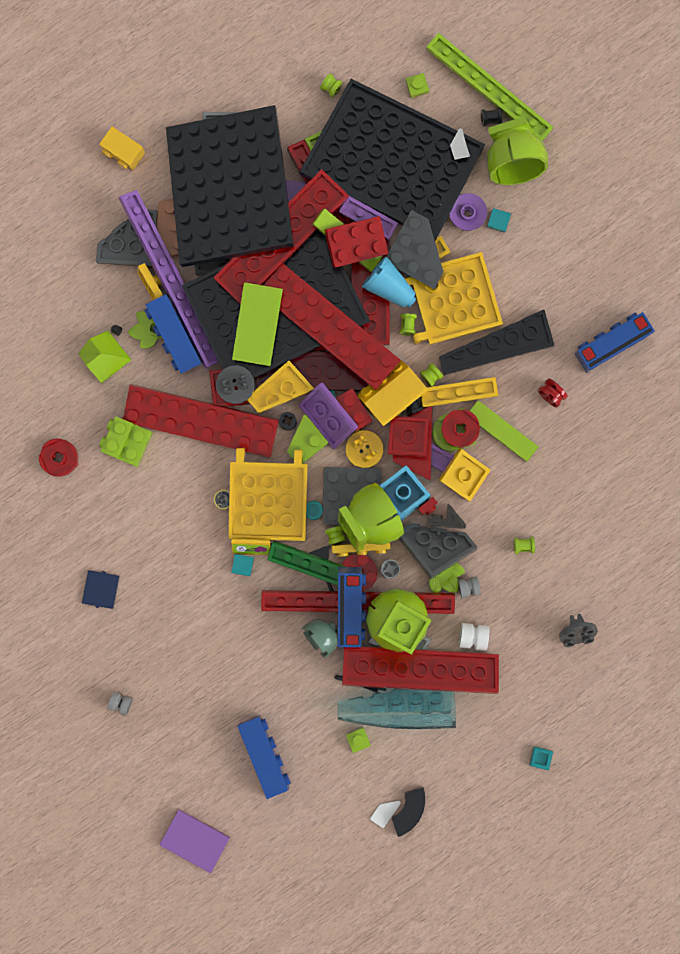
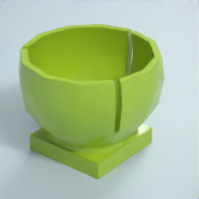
[487,116,548,185]
[337,482,404,553]
[366,588,432,655]

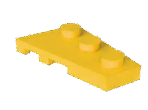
[247,361,314,413]

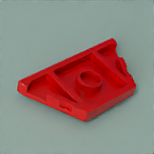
[393,406,433,480]

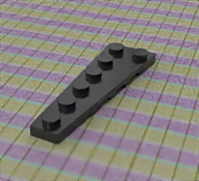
[439,310,554,376]

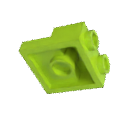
[99,416,153,467]

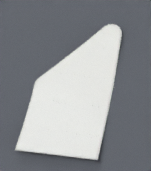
[450,128,470,160]
[370,801,401,828]

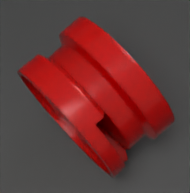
[537,378,568,408]

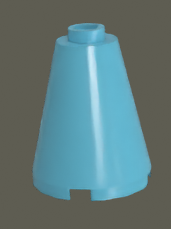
[362,257,416,308]

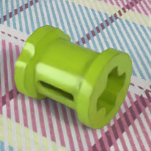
[399,313,417,336]
[513,537,535,555]

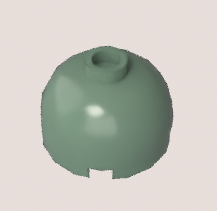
[301,619,338,658]

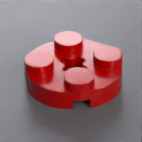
[441,409,480,448]
[39,438,78,477]
[342,554,378,592]

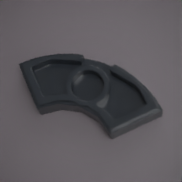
[392,787,425,837]

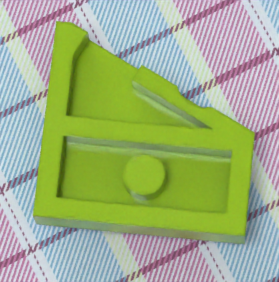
[287,414,329,464]

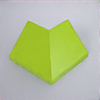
[78,331,131,383]

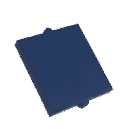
[82,570,120,609]

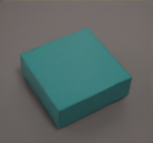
[487,208,511,233]
[231,554,254,576]
[529,746,553,771]

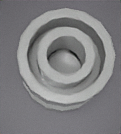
[381,559,400,579]
[458,576,481,599]
[107,691,133,716]

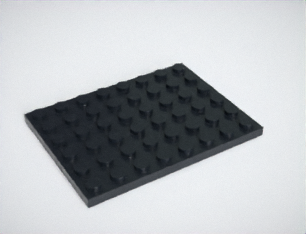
[300,79,485,242]
[166,105,294,267]
[182,229,370,388]

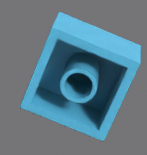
[380,465,431,521]

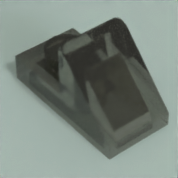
[426,504,466,529]

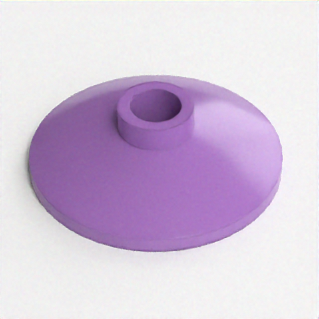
[449,193,487,231]

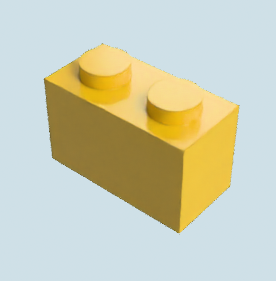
[99,126,145,171]

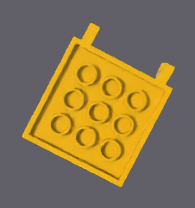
[404,252,503,345]
[228,448,308,541]

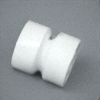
[459,623,490,651]

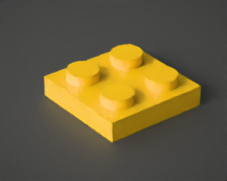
[438,448,491,502]

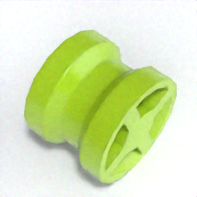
[320,73,343,98]
[420,363,443,387]
[325,526,347,545]

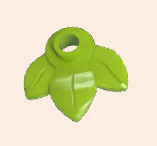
[128,311,162,349]
[429,563,465,593]

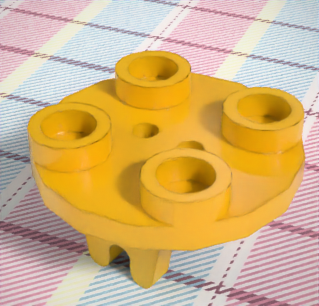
[346,430,383,468]

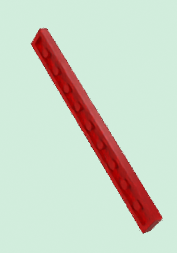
[261,590,455,614]

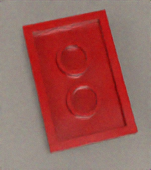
[324,216,388,268]

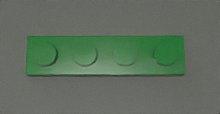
[267,541,346,585]

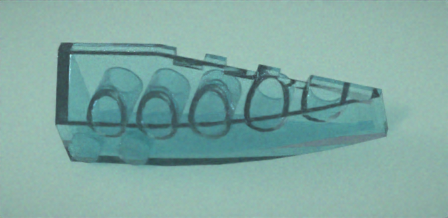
[338,689,456,729]

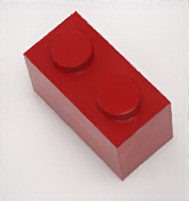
[336,388,373,432]

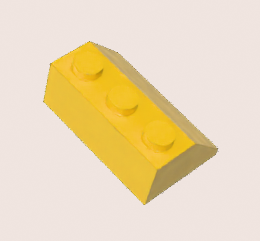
[357,360,428,426]

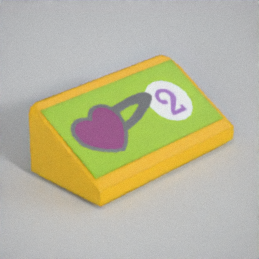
[231,539,271,555]

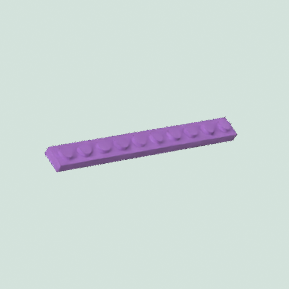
[119,190,219,369]

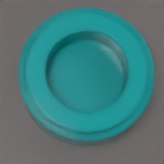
[306,501,323,520]

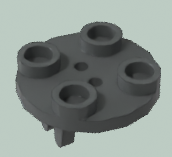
[216,365,255,404]
[559,614,598,647]

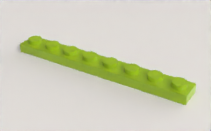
[426,33,554,142]

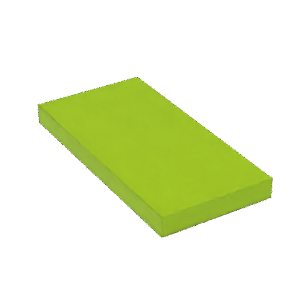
[232,282,283,366]

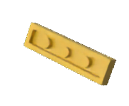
[421,377,499,408]

